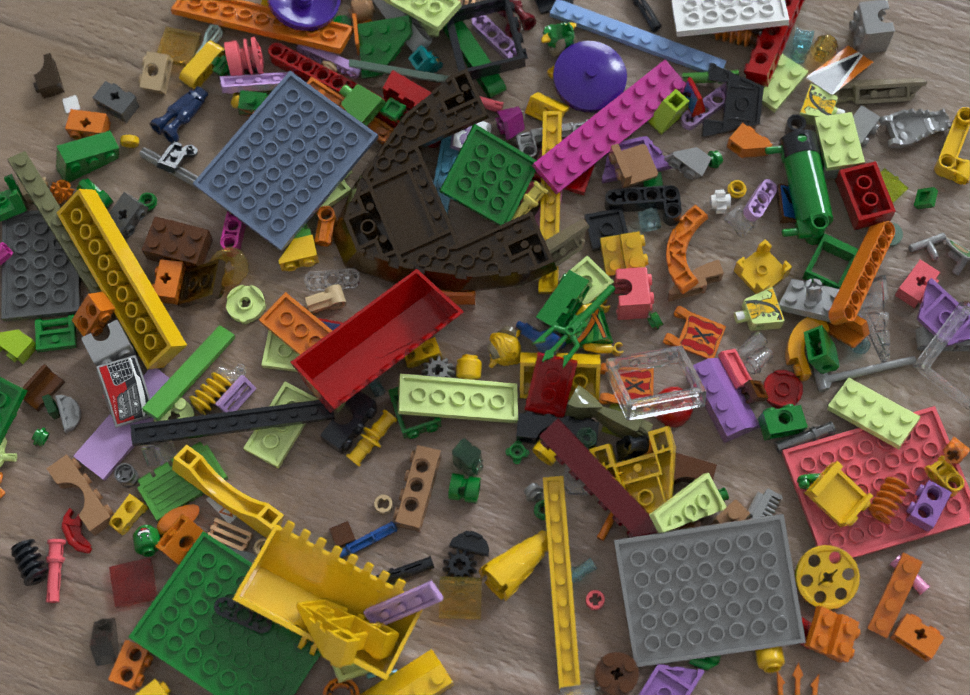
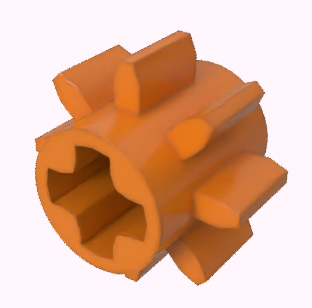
[49,180,74,203]

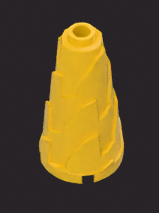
[479,530,548,601]

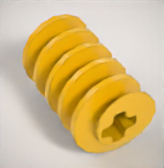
[189,372,232,415]

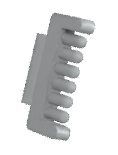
[748,489,782,519]

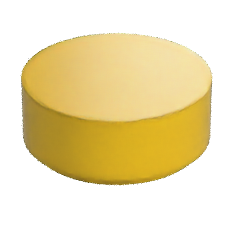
[120,135,139,148]

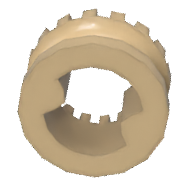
[374,495,393,515]

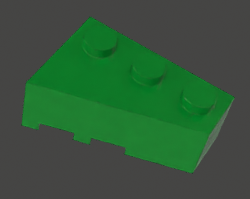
[56,131,119,183]
[536,270,592,335]

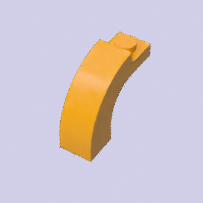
[785,317,830,382]

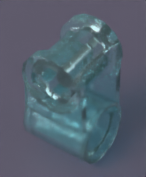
[791,27,815,64]

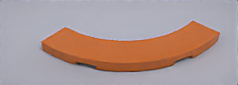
[666,204,708,294]

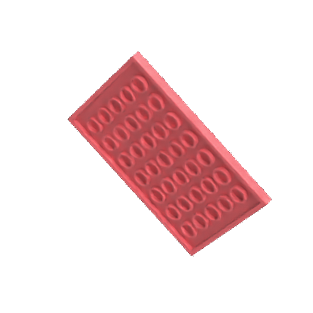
[782,406,970,563]

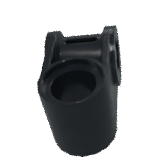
[615,435,649,462]

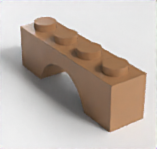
[46,454,114,536]

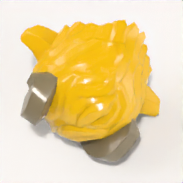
[487,326,521,368]

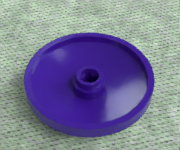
[267,0,341,31]
[553,41,627,113]

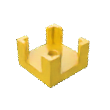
[734,239,792,294]

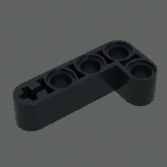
[604,185,682,226]

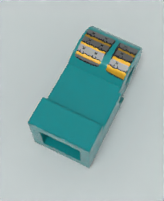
[408,46,443,73]

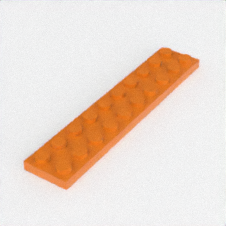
[171,0,354,54]

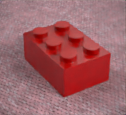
[835,161,896,230]

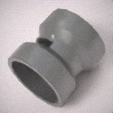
[114,463,139,488]

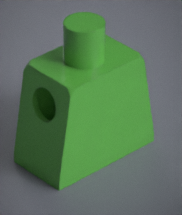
[339,84,386,126]

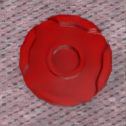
[763,370,803,409]

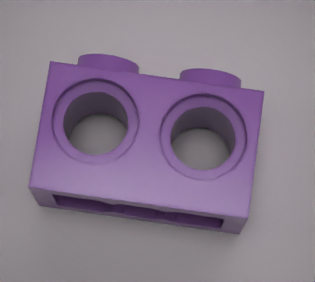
[906,480,952,532]

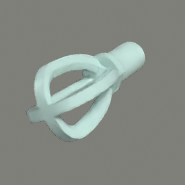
[195,24,223,55]

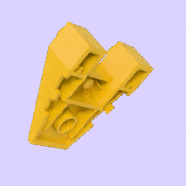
[589,426,676,514]
[296,599,399,668]

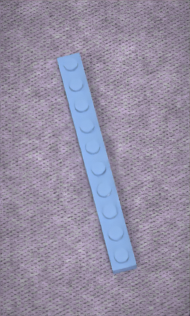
[550,0,726,72]

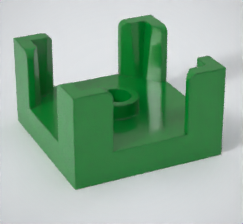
[0,174,27,222]

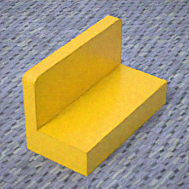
[525,92,570,121]

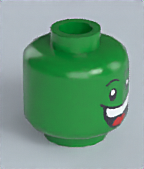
[133,525,160,557]

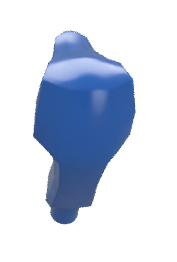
[516,321,567,355]

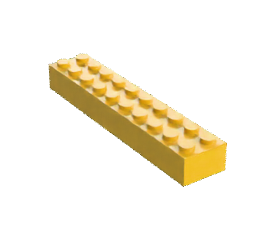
[57,189,187,370]

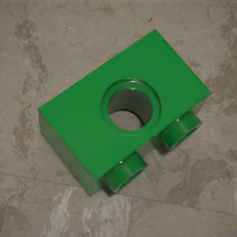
[758,404,808,441]

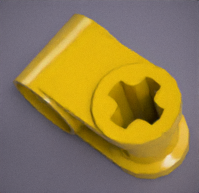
[924,456,964,497]

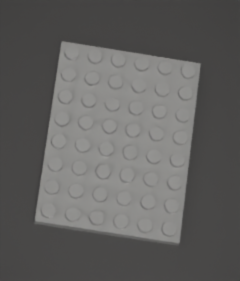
[614,514,806,667]

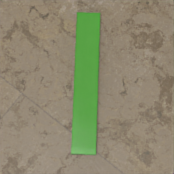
[142,325,235,421]

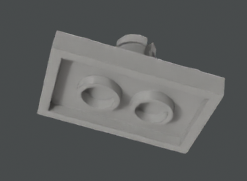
[779,278,839,323]

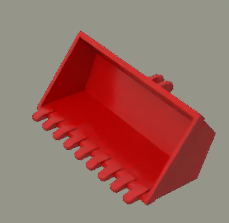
[290,269,464,413]

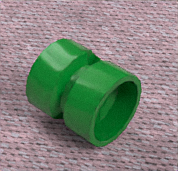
[448,473,481,504]

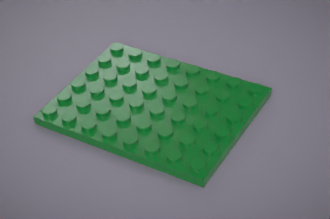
[128,531,321,695]

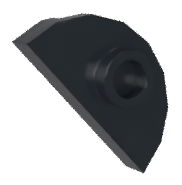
[449,531,489,557]

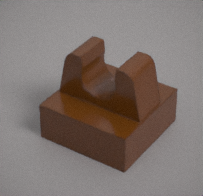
[741,380,769,404]

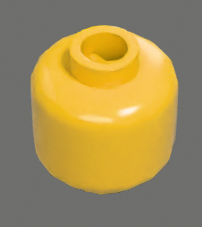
[456,354,482,380]
[755,646,785,673]

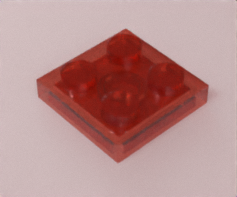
[109,557,157,608]

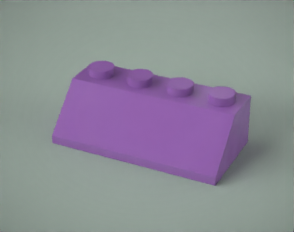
[688,358,760,443]

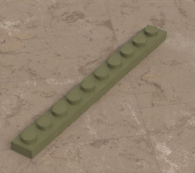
[8,151,102,294]

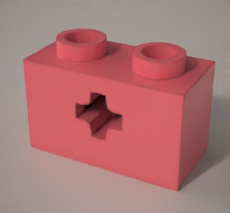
[895,259,940,308]

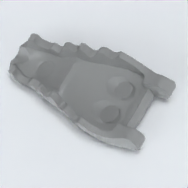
[879,109,951,148]

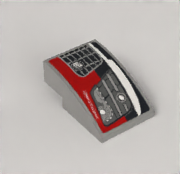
[96,355,151,428]

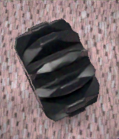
[442,549,478,585]

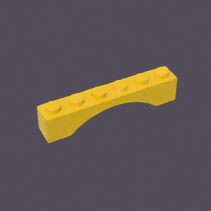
[172,444,284,539]

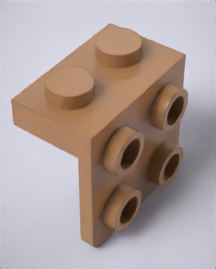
[608,143,658,188]

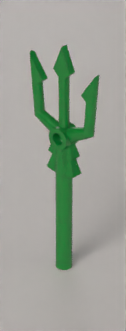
[531,284,615,368]

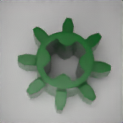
[211,55,231,76]

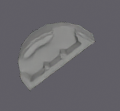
[55,395,81,434]

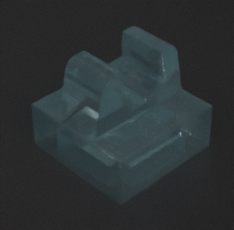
[638,208,661,232]

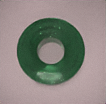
[576,427,597,448]

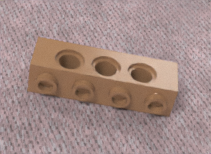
[393,445,442,533]

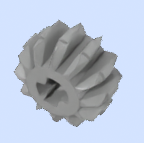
[421,355,455,378]

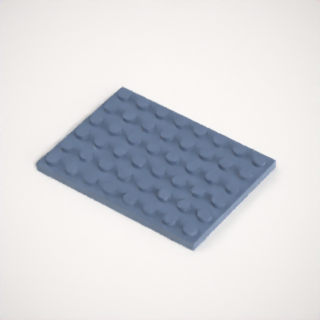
[193,71,379,252]

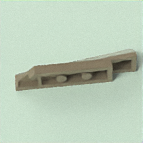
[834,78,927,104]
[515,219,590,289]

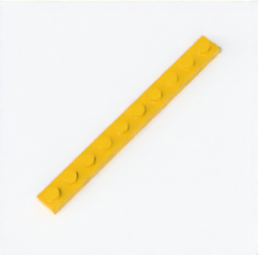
[538,111,562,294]
[543,476,581,689]

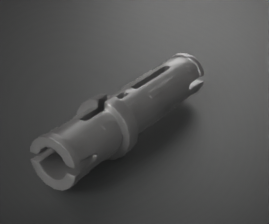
[774,421,836,454]

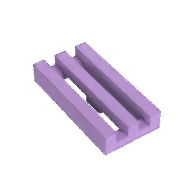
[215,374,257,412]

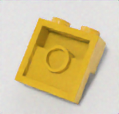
[599,231,648,276]

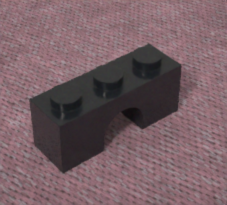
[320,391,377,454]

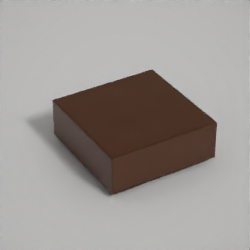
[329,521,356,547]

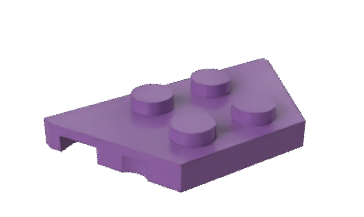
[602,136,672,184]
[917,278,970,347]
[639,664,705,695]

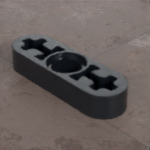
[214,597,273,634]

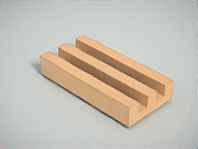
[207,517,253,551]

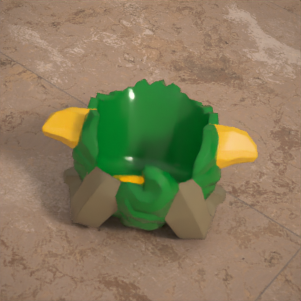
[541,22,578,57]

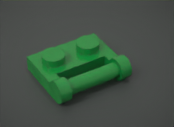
[35,314,77,353]

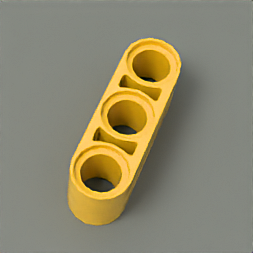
[179,40,226,89]

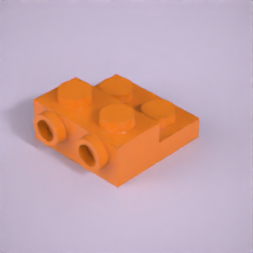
[805,606,860,663]

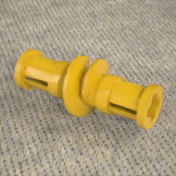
[346,409,398,467]

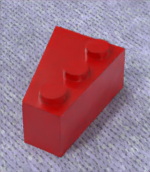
[383,70,431,111]

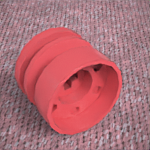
[224,36,264,76]

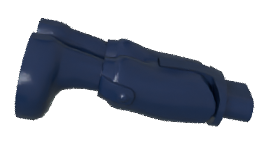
[149,86,208,143]

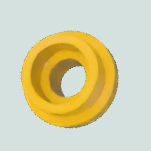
[727,180,747,199]

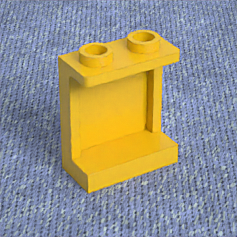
[804,461,873,527]

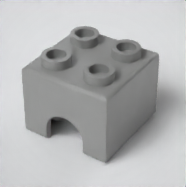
[849,0,895,54]
[81,320,139,366]

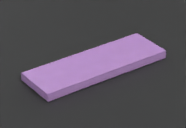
[73,369,170,481]

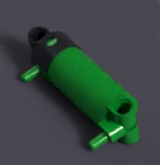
[765,114,833,245]

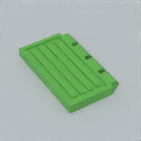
[137,441,228,522]

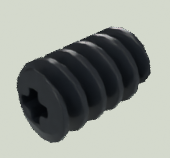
[11,539,48,586]

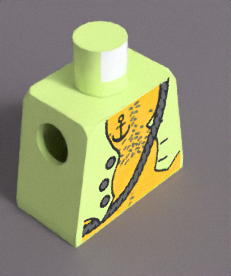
[799,84,845,125]
[734,287,785,331]

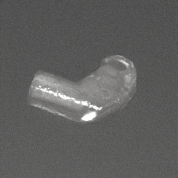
[217,364,247,382]

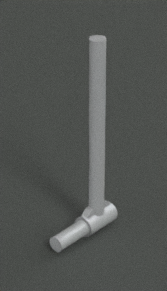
[812,356,916,392]

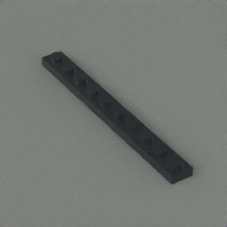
[130,400,335,446]

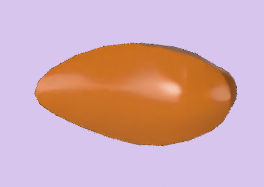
[157,504,200,536]

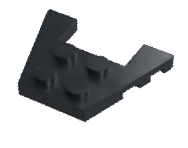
[701,63,764,137]

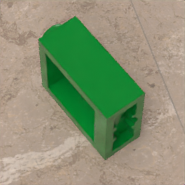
[802,234,859,289]
[388,387,442,439]

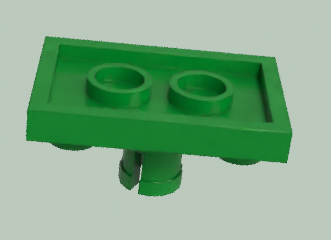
[0,377,28,445]

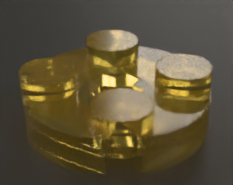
[210,247,249,286]

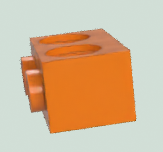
[72,292,116,337]
[108,640,154,691]

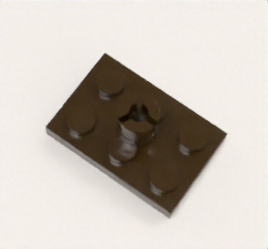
[177,259,226,308]

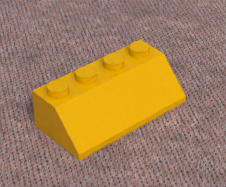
[520,352,601,400]
[360,649,454,695]

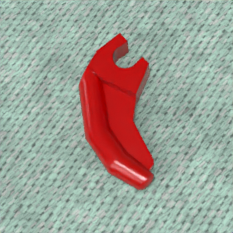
[61,508,92,554]

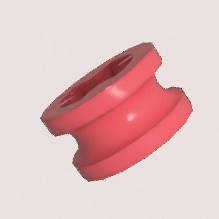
[586,590,605,611]

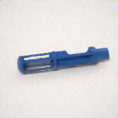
[340,521,397,559]

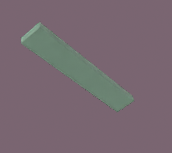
[348,59,449,83]

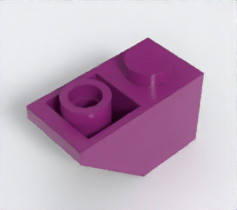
[495,106,525,140]

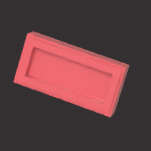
[718,349,752,389]

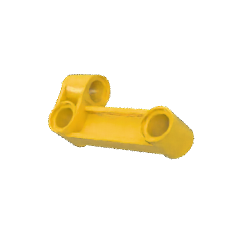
[934,107,970,185]

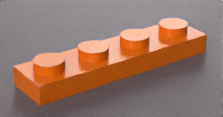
[867,552,923,638]

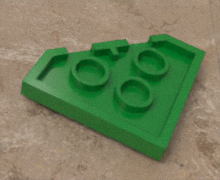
[358,15,413,79]

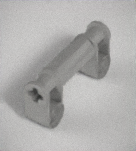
[515,119,588,160]

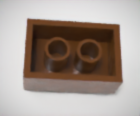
[142,216,213,269]

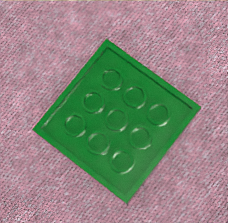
[439,124,537,226]

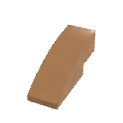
[667,259,724,302]

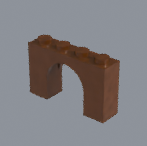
[666,453,717,532]

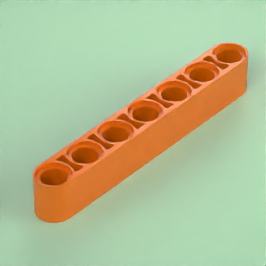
[828,221,895,325]

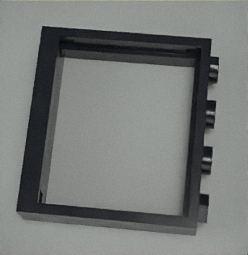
[446,0,528,80]

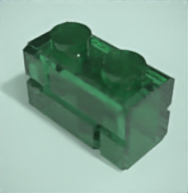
[452,438,484,477]

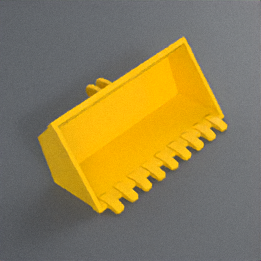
[233,521,423,681]

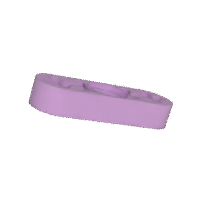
[743,179,777,222]

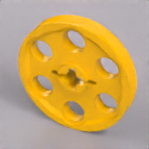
[795,545,860,609]

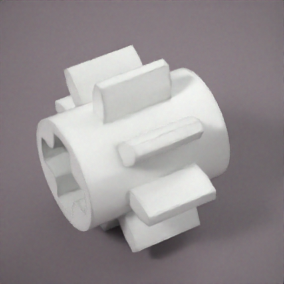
[710,190,731,214]

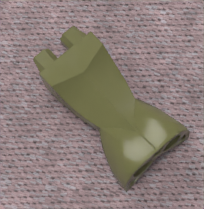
[565,385,653,438]

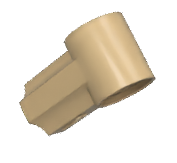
[305,284,347,314]

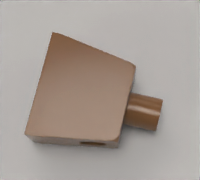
[711,499,751,525]

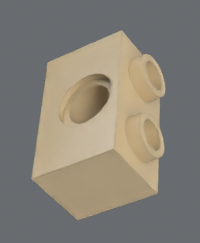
[139,51,173,95]

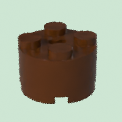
[595,652,639,695]

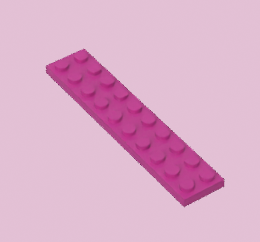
[532,59,686,195]

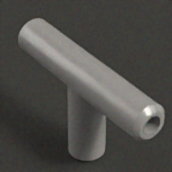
[909,233,946,260]

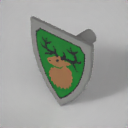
[946,238,970,275]

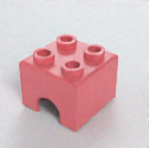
[614,267,654,320]

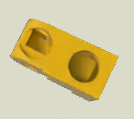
[404,337,443,368]
[109,494,149,535]

